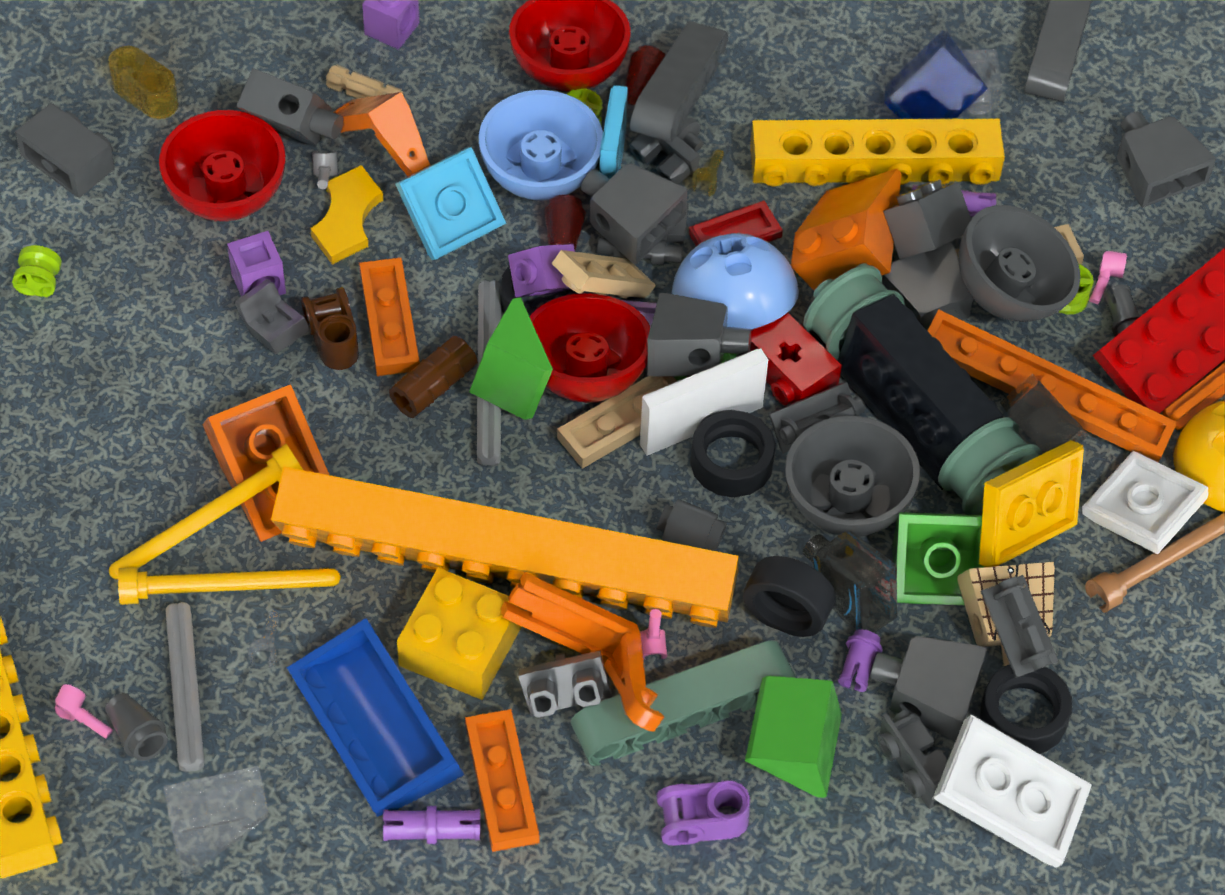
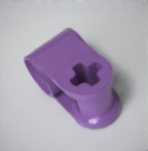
[656,780,750,846]

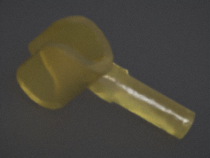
[692,149,725,196]

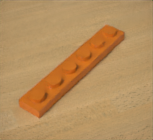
[928,309,1177,462]

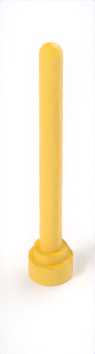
[109,444,303,580]
[118,567,341,605]

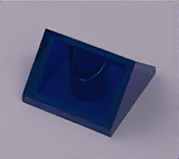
[884,30,988,119]

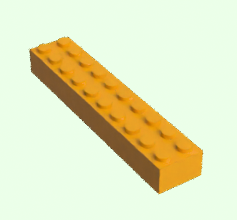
[271,466,739,628]

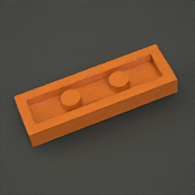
[359,257,420,376]
[465,709,539,852]

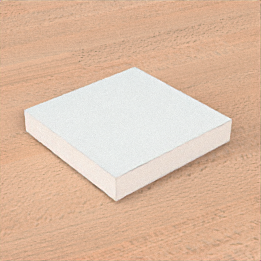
[1082,451,1208,554]

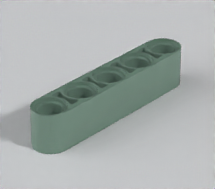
[570,641,797,766]

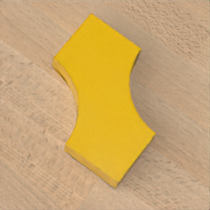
[310,165,383,264]

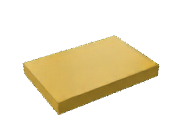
[979,440,1084,567]

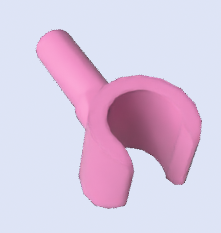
[1089,251,1127,305]
[640,609,667,660]
[55,684,113,739]

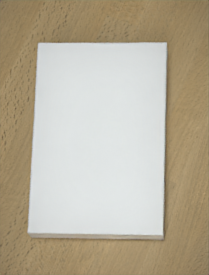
[640,348,768,456]
[933,715,1092,868]

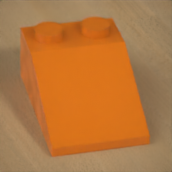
[791,168,902,291]
[202,384,329,542]

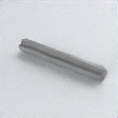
[165,602,205,772]

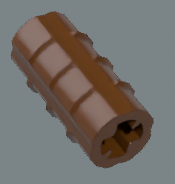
[389,336,478,418]

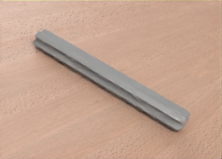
[477,280,501,466]

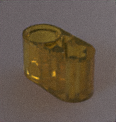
[108,46,179,119]

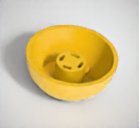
[1173,400,1225,512]

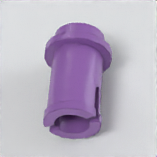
[838,629,883,692]

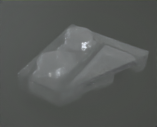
[163,766,269,878]

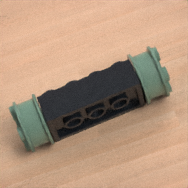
[803,263,1043,515]

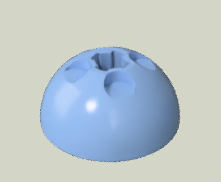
[479,90,603,201]
[672,233,799,329]

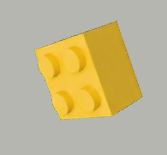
[397,567,522,700]

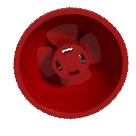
[509,0,631,92]
[159,110,286,222]
[529,293,651,403]

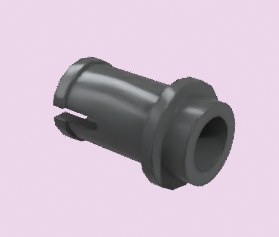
[1104,284,1142,336]

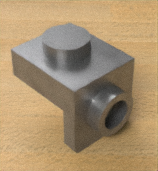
[235,279,310,354]

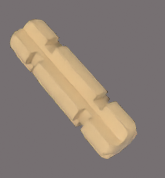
[326,65,403,98]

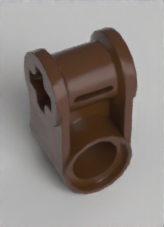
[301,287,359,370]

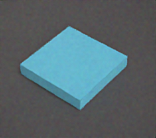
[599,85,628,178]
[395,147,506,260]

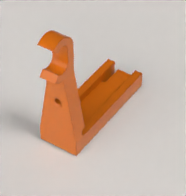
[333,92,431,177]
[501,572,665,732]

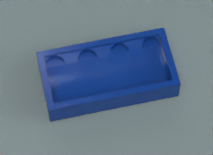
[287,618,464,817]

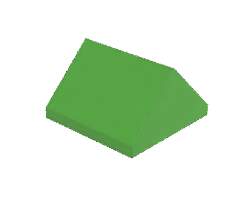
[469,297,553,420]
[892,512,984,605]
[745,676,842,798]

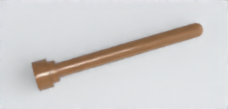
[1085,512,1225,613]

